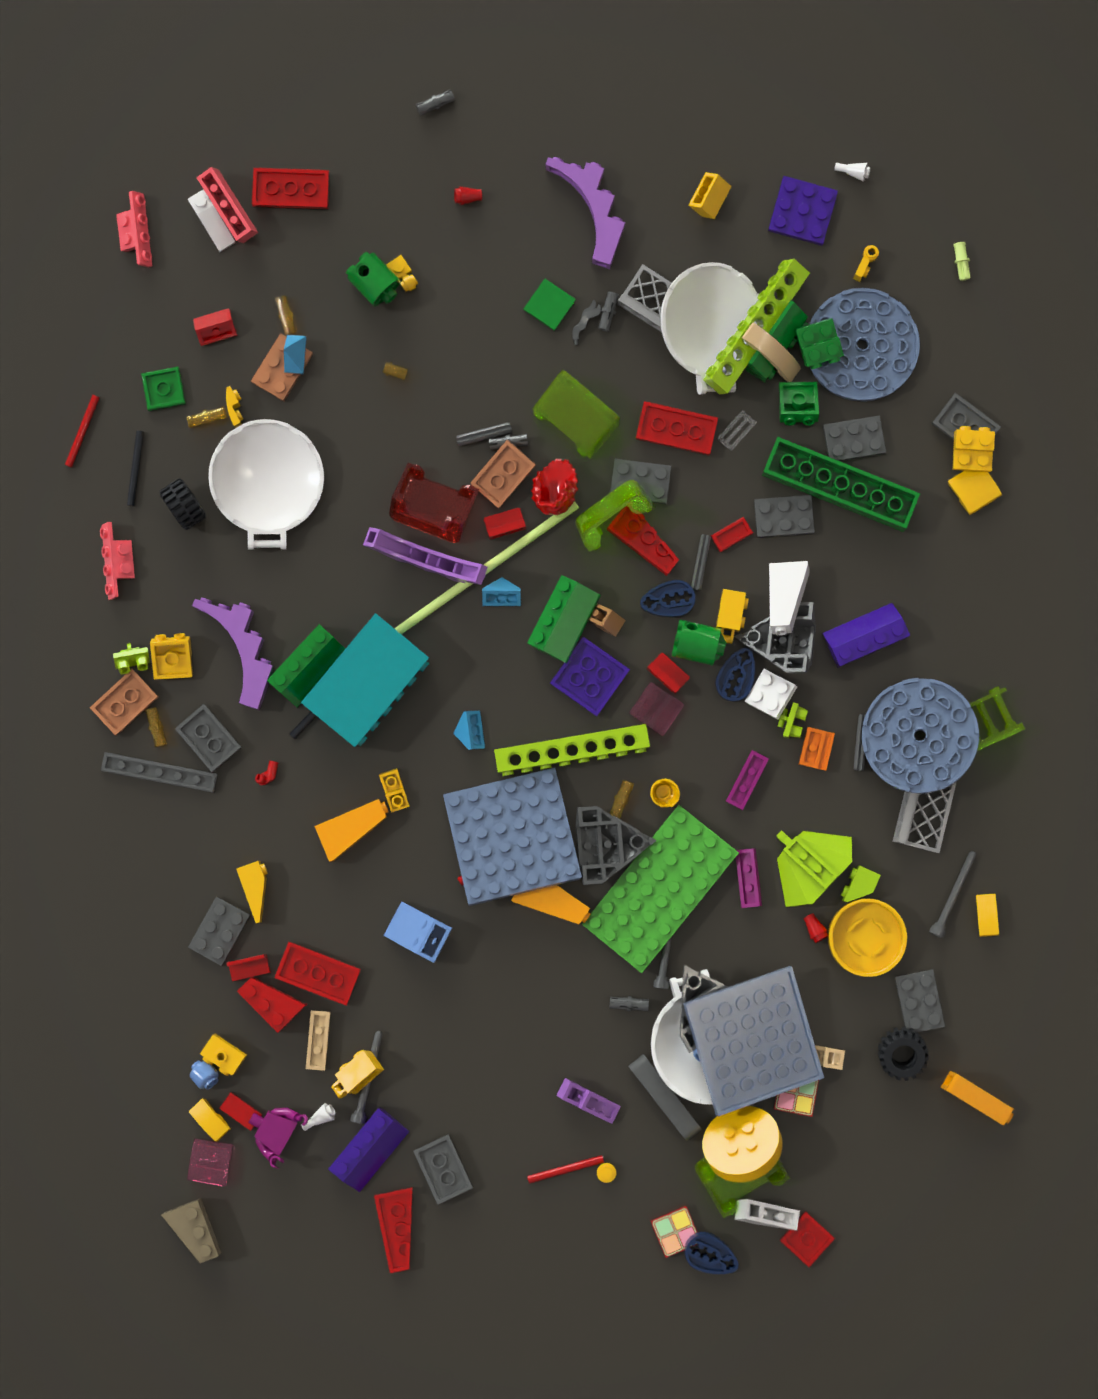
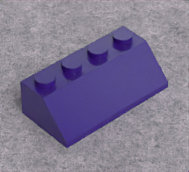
[822,603,910,668]
[328,1107,410,1192]

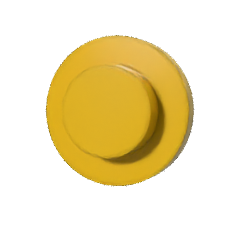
[597,1163,616,1183]

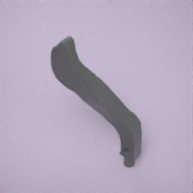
[573,300,601,345]

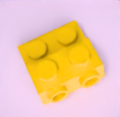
[952,426,995,472]
[150,633,193,680]

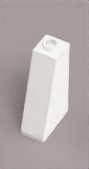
[769,561,810,635]

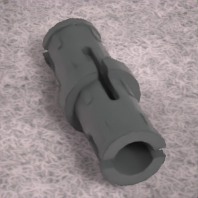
[416,89,455,116]
[598,291,619,332]
[489,434,528,451]
[609,996,649,1012]

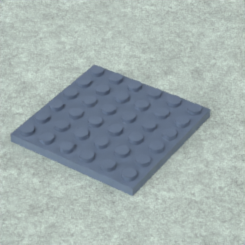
[443,768,582,906]
[683,966,824,1116]

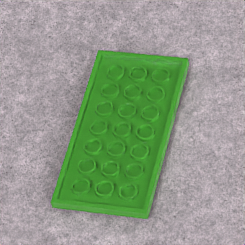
[582,805,739,973]

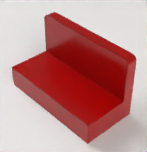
[193,308,237,346]
[484,508,526,540]
[647,652,690,694]
[226,954,271,981]

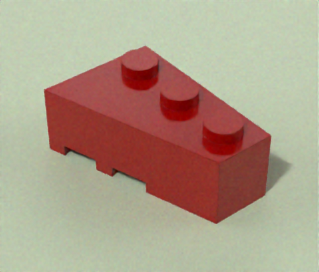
[237,977,308,1033]

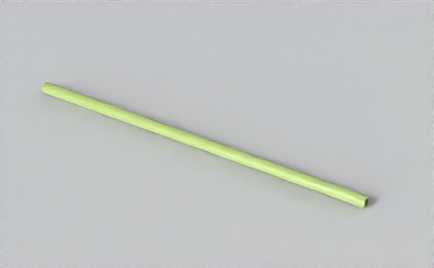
[394,501,579,635]

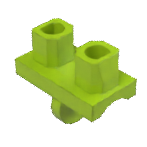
[113,643,150,675]
[777,702,808,739]

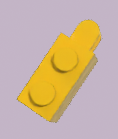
[716,589,749,644]
[331,1050,384,1099]

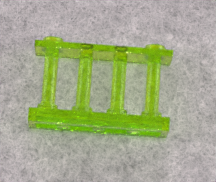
[969,686,1025,751]

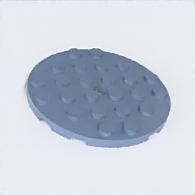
[809,288,920,401]
[862,678,979,794]

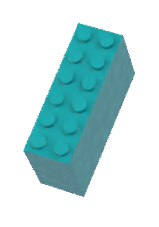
[301,613,429,747]

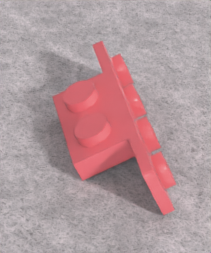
[117,191,152,267]
[100,522,135,600]

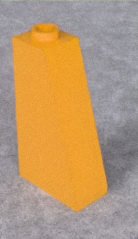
[315,799,389,862]
[511,885,591,924]
[941,1071,1014,1126]

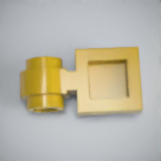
[853,245,879,282]
[386,255,418,292]

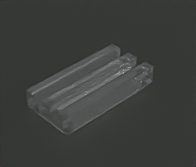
[717,410,757,451]

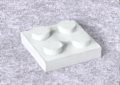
[745,669,797,720]

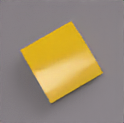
[948,471,1002,515]

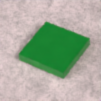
[523,279,576,331]
[141,367,186,411]

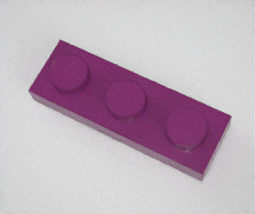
[725,750,769,810]
[736,848,762,908]

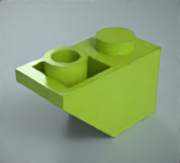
[841,865,881,902]

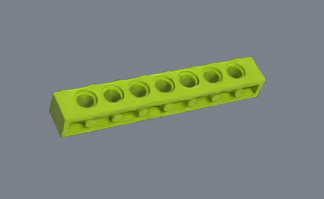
[703,259,810,394]
[494,724,650,776]

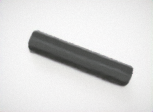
[456,422,512,446]
[691,534,711,591]
[853,714,866,771]

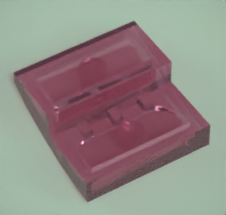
[629,682,684,736]
[187,1139,233,1186]

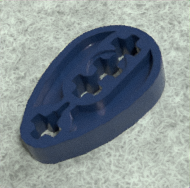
[640,580,695,617]
[715,648,755,702]
[684,1232,739,1274]

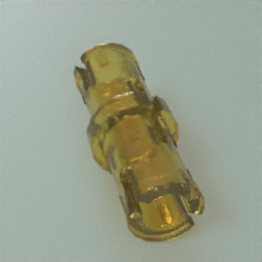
[275,295,296,336]
[187,406,227,428]
[145,707,167,747]
[609,780,634,819]

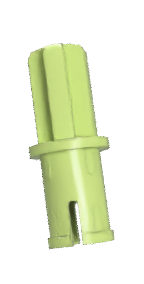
[953,242,970,281]

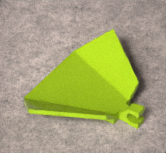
[776,830,852,907]

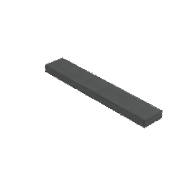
[101,752,218,793]

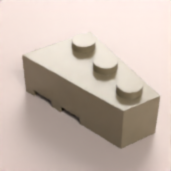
[161,1198,221,1263]

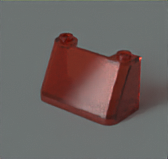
[389,462,479,543]

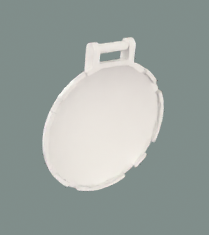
[661,262,765,395]
[209,419,324,550]
[651,969,712,1105]

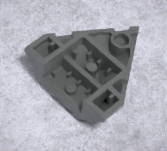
[734,602,816,674]
[575,806,657,885]
[679,965,728,1053]

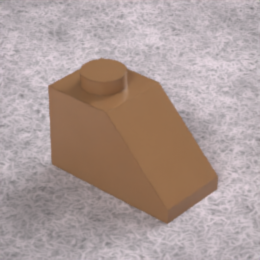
[588,603,626,637]

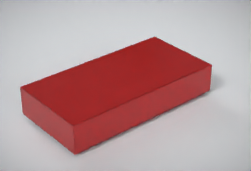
[711,517,753,553]
[219,1092,263,1131]

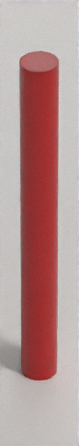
[65,395,100,468]
[527,1155,604,1184]

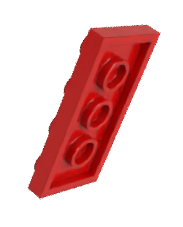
[252,168,329,209]
[636,401,718,456]
[274,942,361,1006]

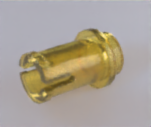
[383,361,408,380]

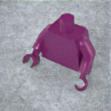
[248,1107,308,1169]

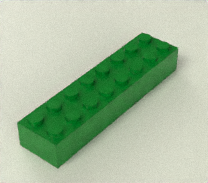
[762,437,920,532]

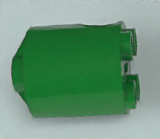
[346,251,401,307]
[672,620,726,665]

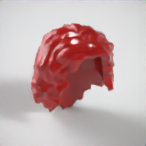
[531,458,578,515]

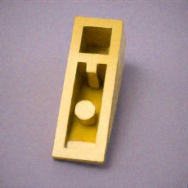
[236,861,268,923]

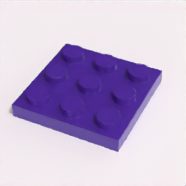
[768,176,838,246]
[550,637,630,717]

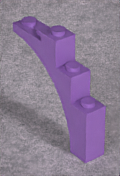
[546,157,625,269]
[363,527,488,585]
[192,597,275,710]

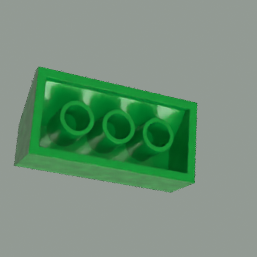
[746,300,808,383]
[527,575,601,664]
[267,624,346,708]

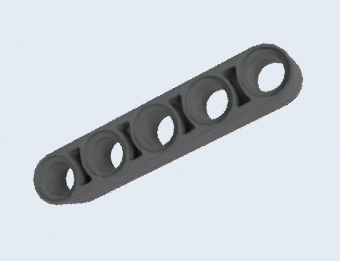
[629,1054,702,1141]

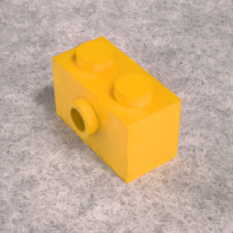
[689,172,731,219]
[200,1033,247,1076]

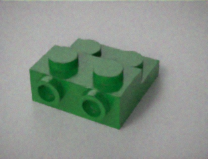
[795,318,844,369]
[779,382,819,426]

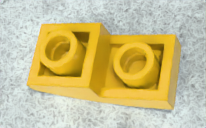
[226,386,243,428]
[379,768,410,813]
[976,894,999,937]
[189,1098,231,1142]

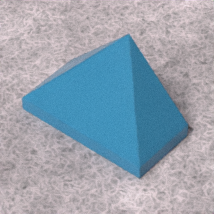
[284,335,306,374]
[482,577,521,606]
[453,710,485,750]

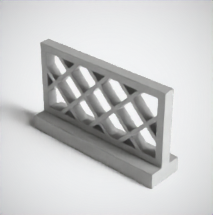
[618,264,672,332]
[892,781,957,853]

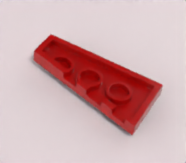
[607,499,679,576]
[374,1187,413,1273]

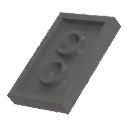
[932,393,1001,440]
[823,415,886,461]
[610,459,671,504]
[754,495,815,538]
[175,704,242,772]
[188,896,251,966]
[894,969,945,1033]
[413,1134,473,1205]

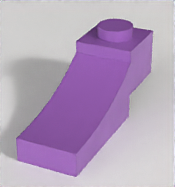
[557,1078,621,1124]

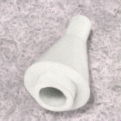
[835,163,870,182]
[301,1103,336,1131]

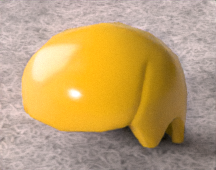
[650,778,680,808]

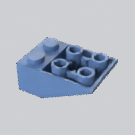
[384,901,453,963]

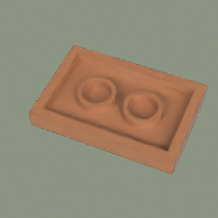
[251,333,313,402]
[470,440,536,508]
[90,669,159,736]

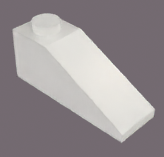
[188,189,236,252]
[735,1199,800,1231]

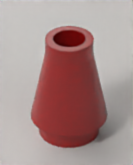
[454,186,482,205]
[804,913,829,943]

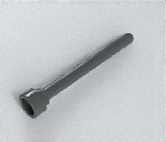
[929,851,976,938]
[653,937,672,989]
[350,1031,382,1124]

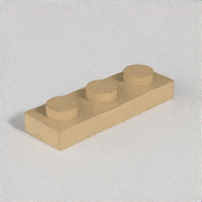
[306,1010,331,1071]

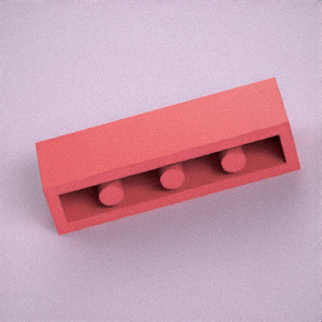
[196,167,258,243]

